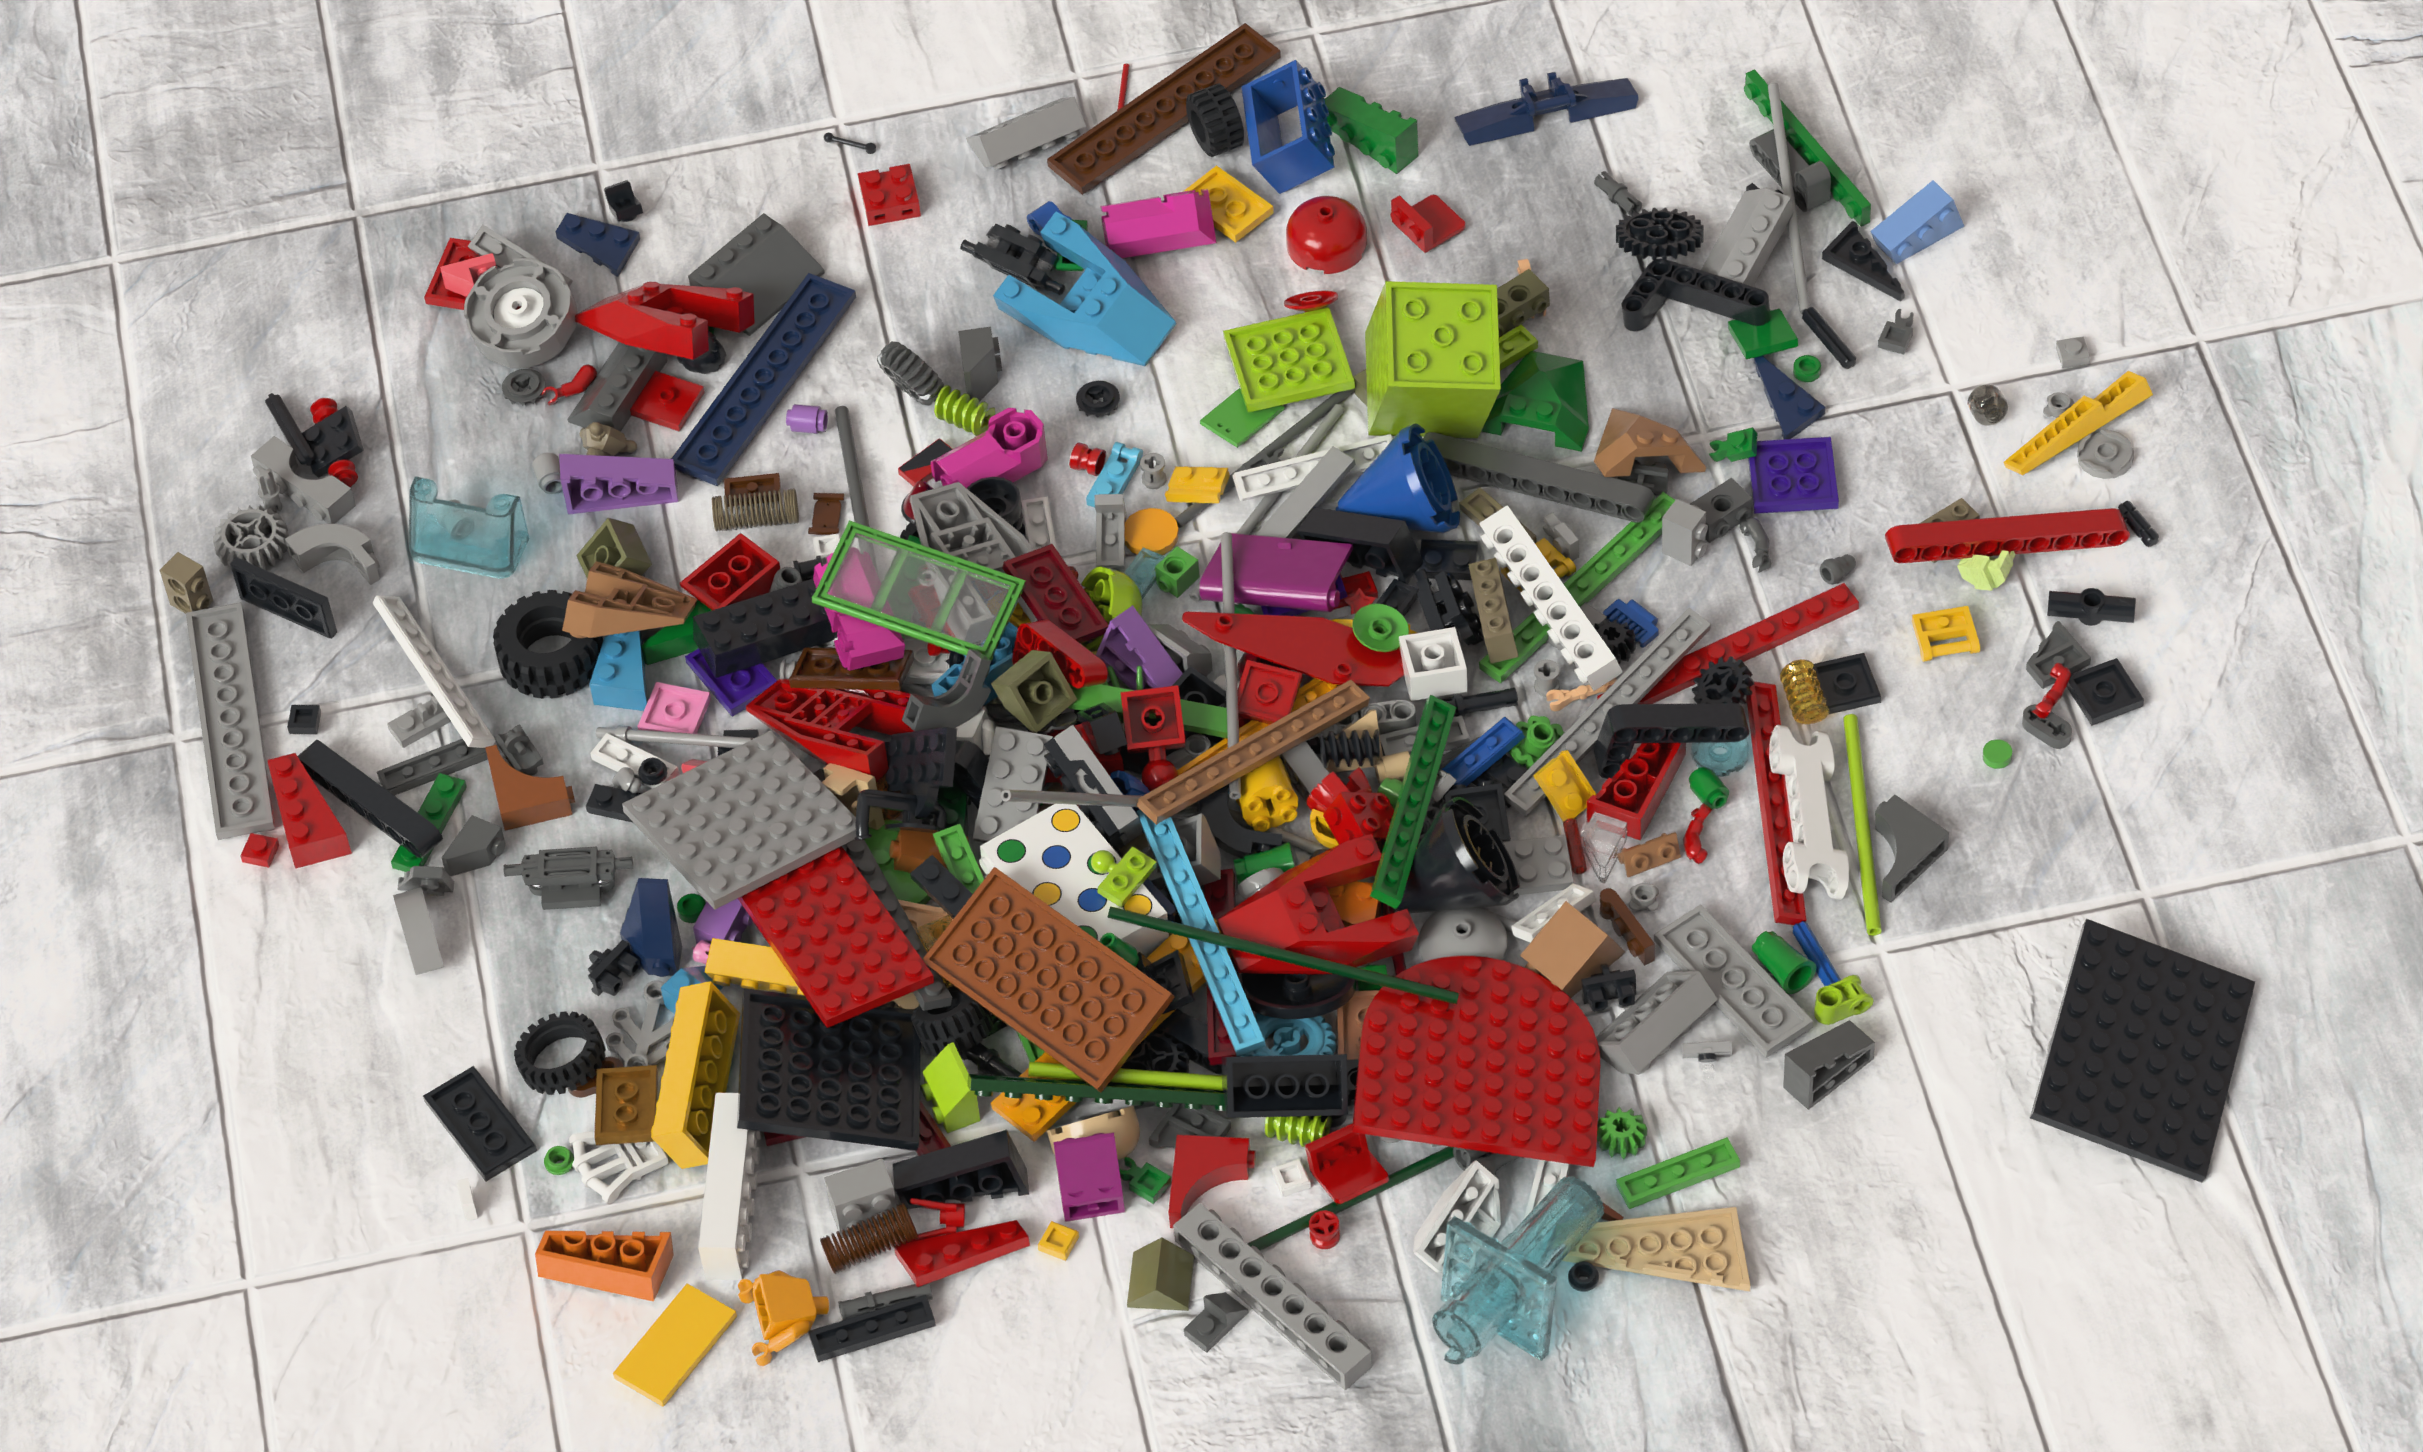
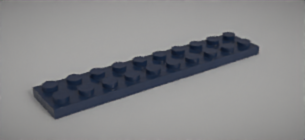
[671,273,856,486]

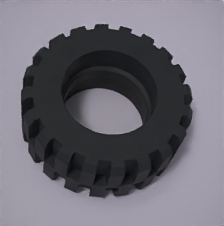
[493,590,604,699]

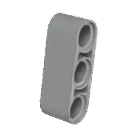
[1333,700,1416,735]
[1279,741,1330,803]

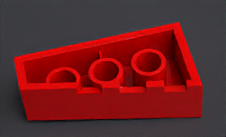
[1587,743,1686,841]
[267,753,352,869]

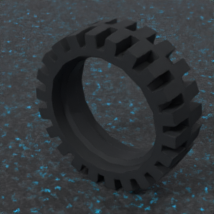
[514,1011,606,1095]

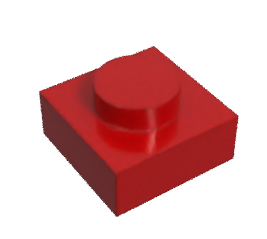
[240,833,279,868]

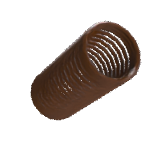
[820,1203,919,1274]

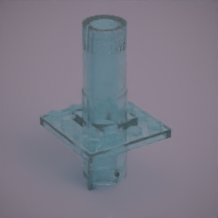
[1432,1176,1604,1365]

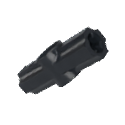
[2047,588,2136,626]

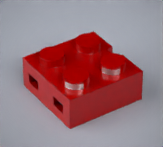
[858,164,921,226]

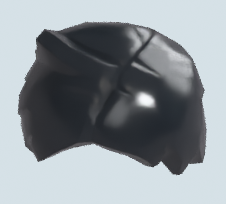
[677,331,726,374]

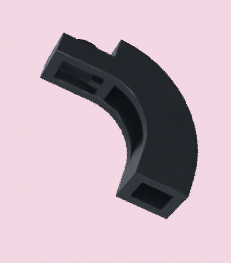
[1197,784,1282,859]

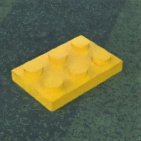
[1183,165,1274,243]

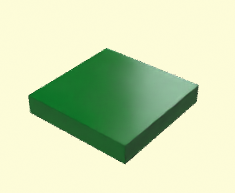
[1728,308,1798,359]

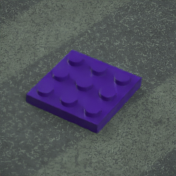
[1748,437,1839,514]

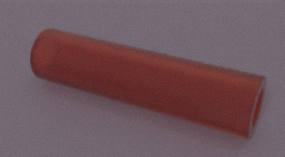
[1563,818,1587,874]

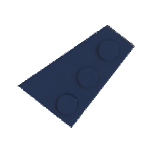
[555,213,640,277]

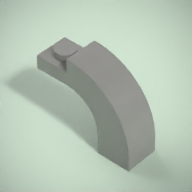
[285,524,380,585]
[393,887,444,975]

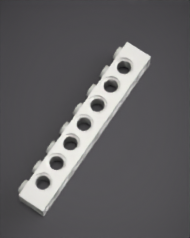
[1479,505,1623,691]

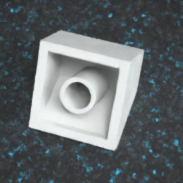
[1399,627,1467,701]

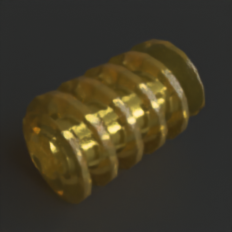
[1780,659,1829,724]

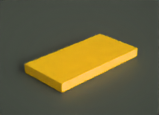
[613,1283,737,1407]

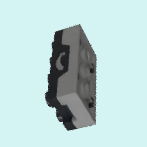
[1044,725,1144,851]

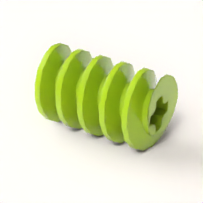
[934,385,996,436]
[1265,1116,1332,1148]

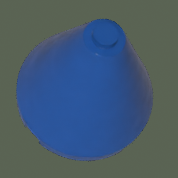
[1336,424,1460,533]

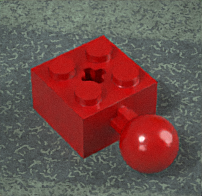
[1120,685,1186,791]

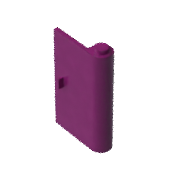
[1199,533,1353,612]

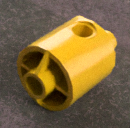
[1236,756,1298,832]

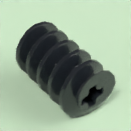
[1320,729,1380,768]

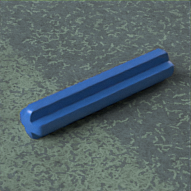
[1793,921,1841,986]

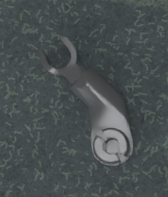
[1740,517,1772,573]

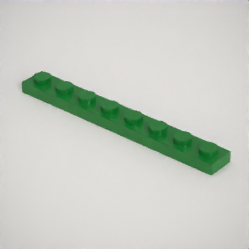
[1744,69,1871,227]

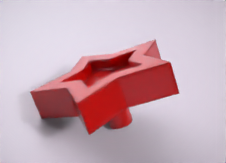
[1343,587,1376,615]

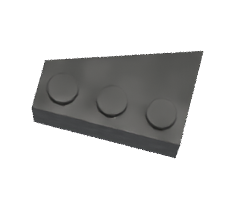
[1783,1020,1875,1110]

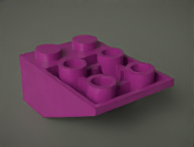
[1053,1132,1125,1222]

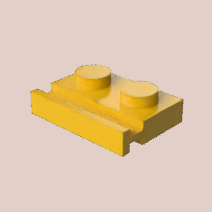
[1165,466,1230,503]
[1533,750,1596,823]

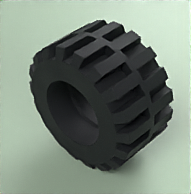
[1186,83,1244,157]
[911,986,994,1057]

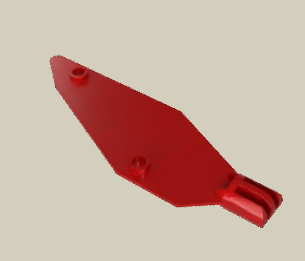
[1182,611,1404,687]

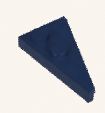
[1753,356,1826,440]

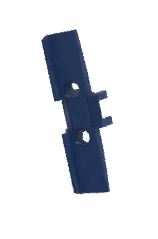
[1454,72,1639,146]

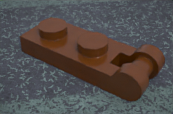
[1600,888,1655,966]

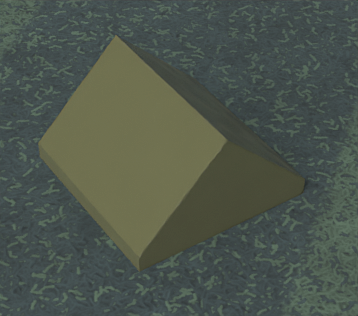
[1127,1237,1194,1311]

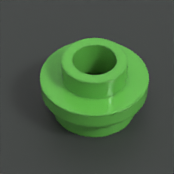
[544,1146,574,1175]

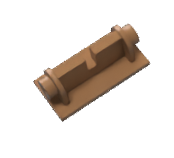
[1617,832,1681,877]

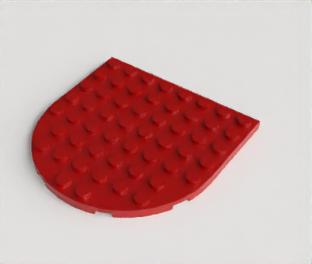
[1352,956,1600,1167]

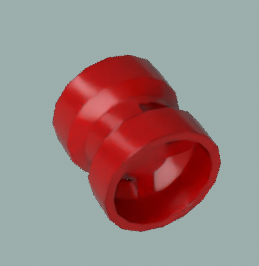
[1069,442,1106,476]

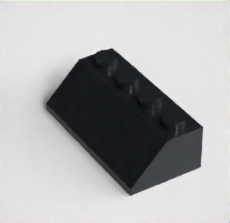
[1222,1054,1348,1118]

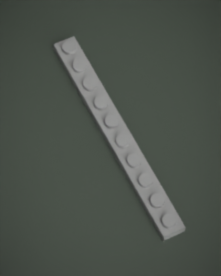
[1504,608,1711,817]

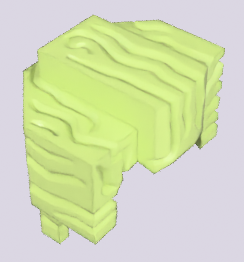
[1957,550,2015,591]

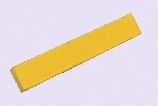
[2003,371,2153,475]

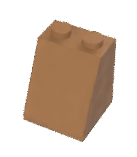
[1520,901,1625,998]

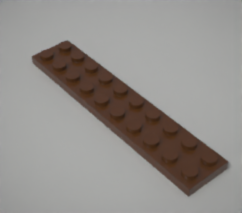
[1047,23,1281,195]

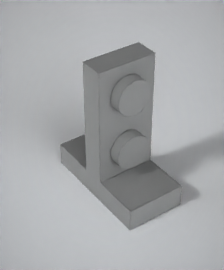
[1095,494,1127,569]

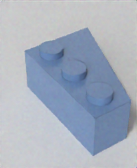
[1870,180,1964,264]

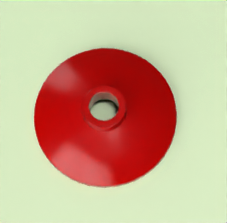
[1284,291,1338,312]

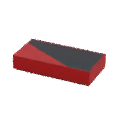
[898,438,953,487]

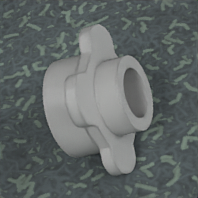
[2043,392,2074,418]
[1629,883,1659,911]

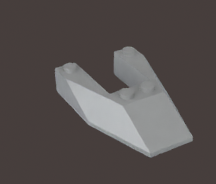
[910,482,1038,644]

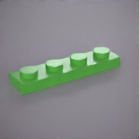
[1616,1137,1740,1209]

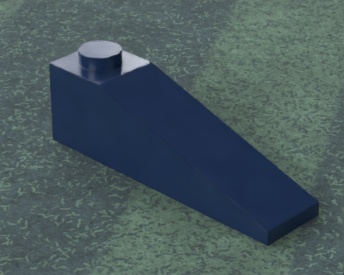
[620,878,682,977]

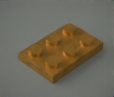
[594,1065,658,1145]

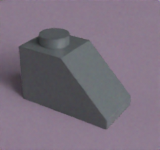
[441,815,506,876]

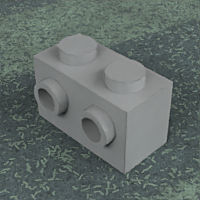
[1662,499,1708,566]

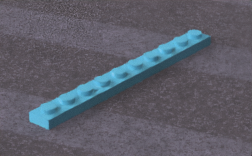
[1137,810,1265,1057]

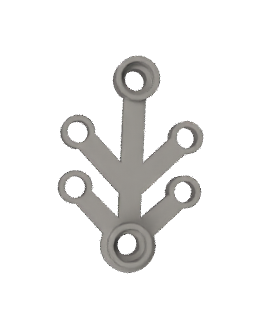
[606,980,675,1067]

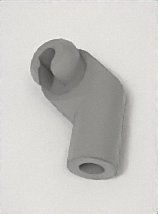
[612,767,642,793]

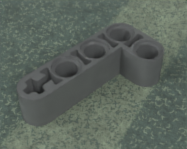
[1749,129,1831,212]

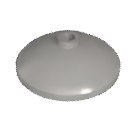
[1418,907,1507,962]

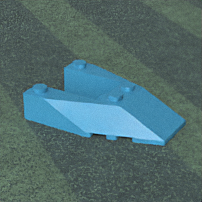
[993,211,1177,366]

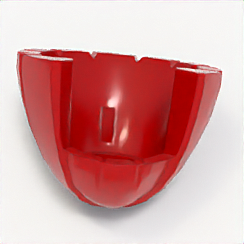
[1307,767,1372,813]

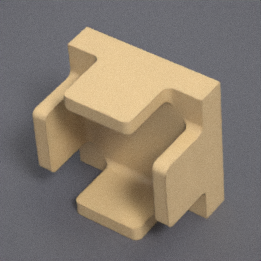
[822,763,885,830]

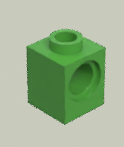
[1155,546,1200,598]

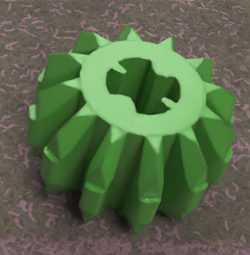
[1597,1106,1647,1160]

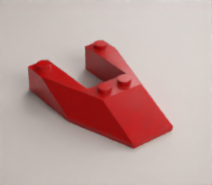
[575,282,755,360]
[746,679,914,782]
[1216,834,1419,974]

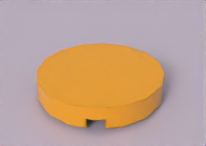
[1125,508,1179,557]

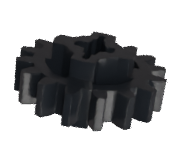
[1692,656,1754,704]

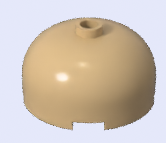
[1047,1106,1140,1160]

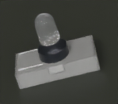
[1681,1041,1732,1083]

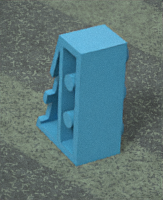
[589,631,647,711]

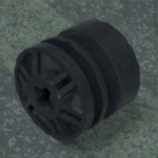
[967,477,1025,535]

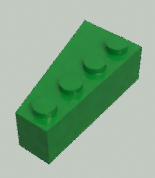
[1324,87,1418,174]

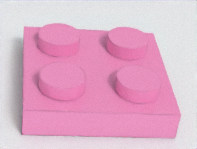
[638,682,711,734]

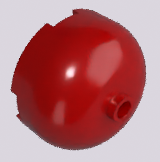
[1286,196,1367,274]

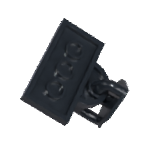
[854,727,957,840]

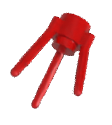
[895,1198,965,1245]

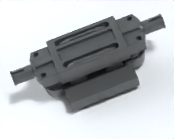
[504,846,633,910]

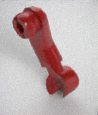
[542,364,597,405]
[2031,663,2071,719]
[1683,803,1712,864]

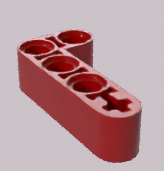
[1012,619,1108,689]

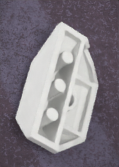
[1414,1160,1501,1273]

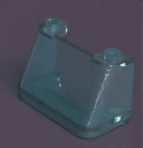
[409,476,530,579]

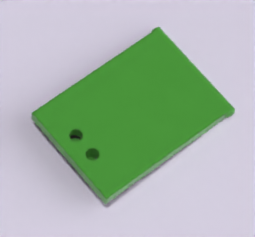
[1200,388,1285,448]

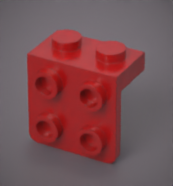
[1390,194,1465,253]
[1323,792,1394,844]
[1305,1123,1389,1204]

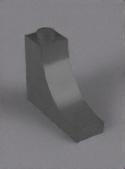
[1875,795,1949,903]

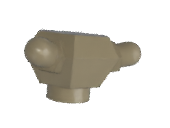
[579,422,637,456]

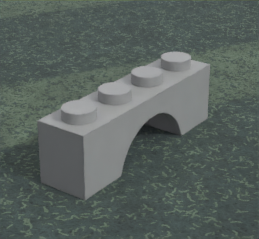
[251,436,356,524]

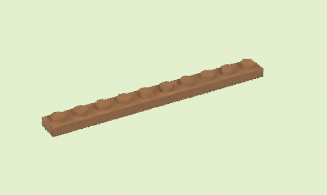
[1137,680,1370,825]

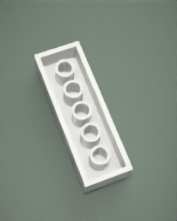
[698,1093,763,1280]

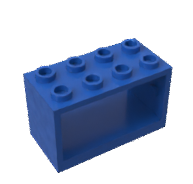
[1241,60,1335,194]

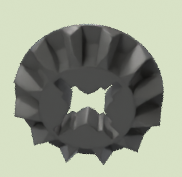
[502,369,546,406]

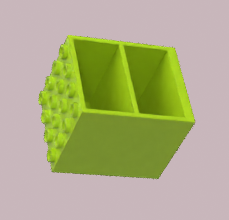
[1365,281,1501,439]

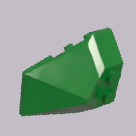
[1481,351,1589,452]

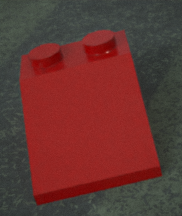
[680,533,781,610]

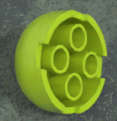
[1081,567,1143,652]

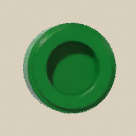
[1793,355,1821,382]
[677,894,706,923]

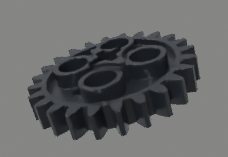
[1616,208,1704,260]

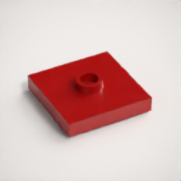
[630,371,705,431]
[1237,660,1303,724]

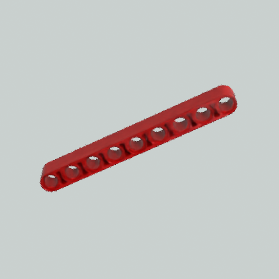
[1885,508,2130,563]

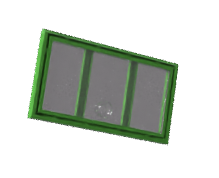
[812,520,1026,661]

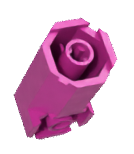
[1100,189,1217,258]
[931,408,1048,488]
[813,548,905,671]

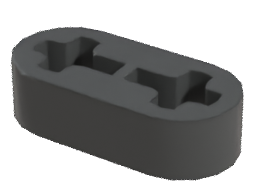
[2022,704,2072,749]

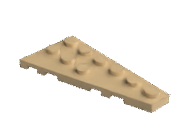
[1553,1207,1750,1291]

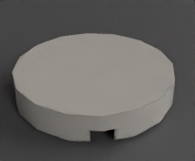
[2077,430,2134,479]

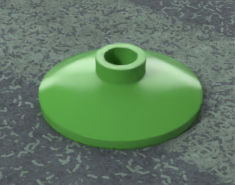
[1352,604,1409,652]

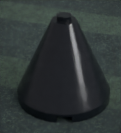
[1396,797,1520,913]

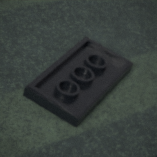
[230,557,337,639]
[423,1066,537,1181]

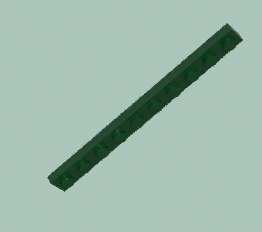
[967,1074,1226,1111]

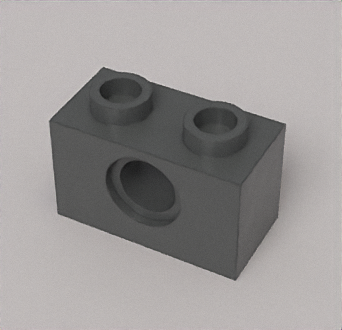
[1690,478,1753,543]

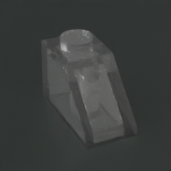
[1580,812,1627,884]

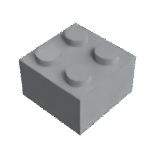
[824,1158,898,1238]

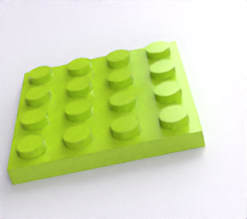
[1223,307,1355,412]

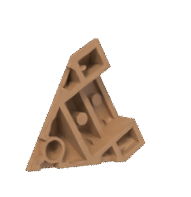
[1594,408,1706,477]

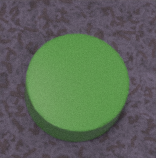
[1983,739,2012,769]

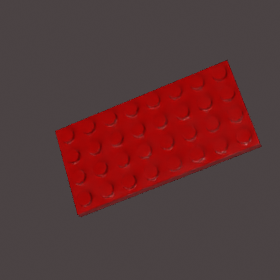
[738,846,934,1028]

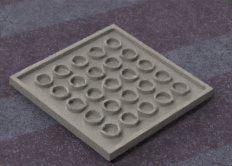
[622,730,856,910]

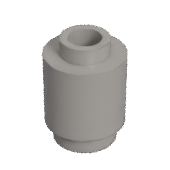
[532,453,562,494]

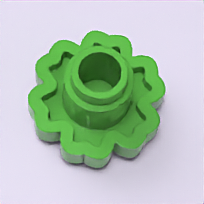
[1509,716,1565,769]

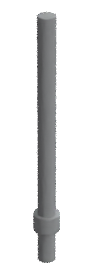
[596,726,754,748]

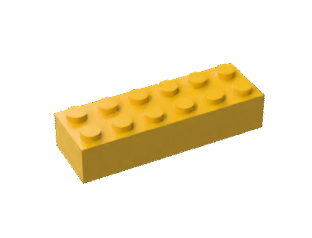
[651,981,741,1169]

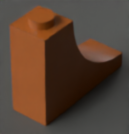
[485,745,575,831]
[889,830,969,873]

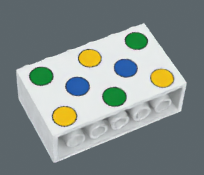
[979,804,1169,958]

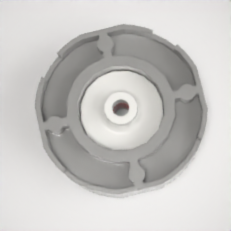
[464,258,578,369]

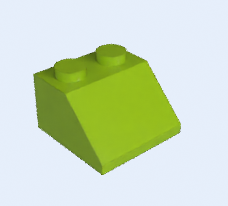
[920,1042,980,1134]

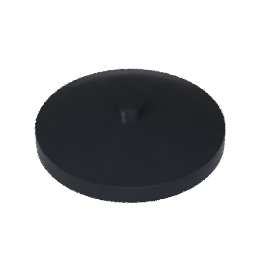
[1238,972,1356,1019]

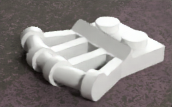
[569,1131,668,1204]

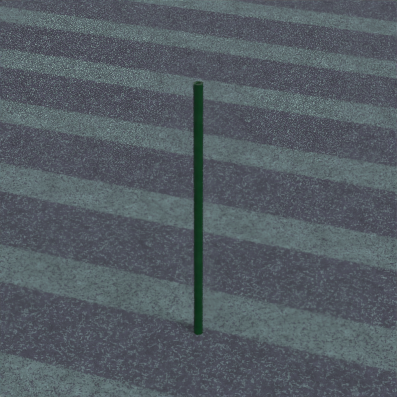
[1108,906,1459,1005]
[1247,1146,1454,1251]

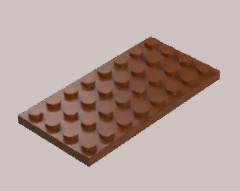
[922,867,1175,1093]

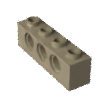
[1468,558,1519,664]

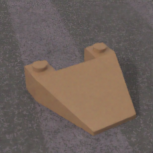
[562,561,697,638]

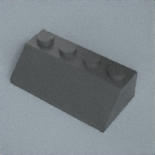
[568,342,668,432]

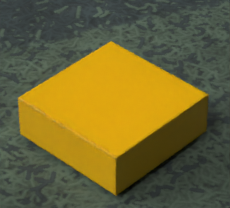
[1038,1221,1079,1261]

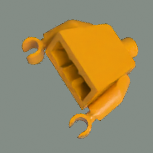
[738,1270,829,1366]

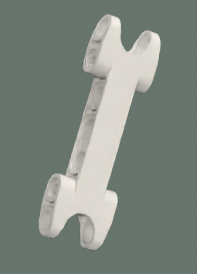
[1769,725,1849,900]

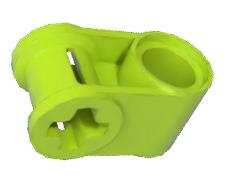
[1814,975,1874,1025]

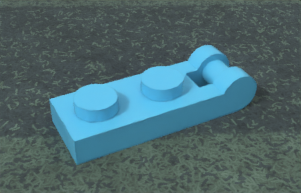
[1086,442,1143,508]

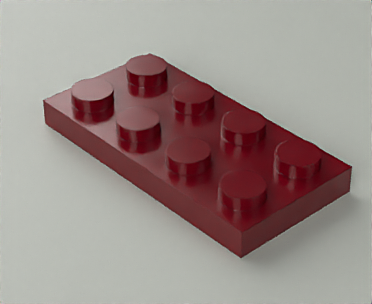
[1002,544,1108,643]

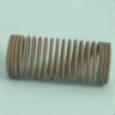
[712,488,799,531]

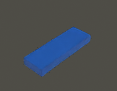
[1441,717,1525,787]

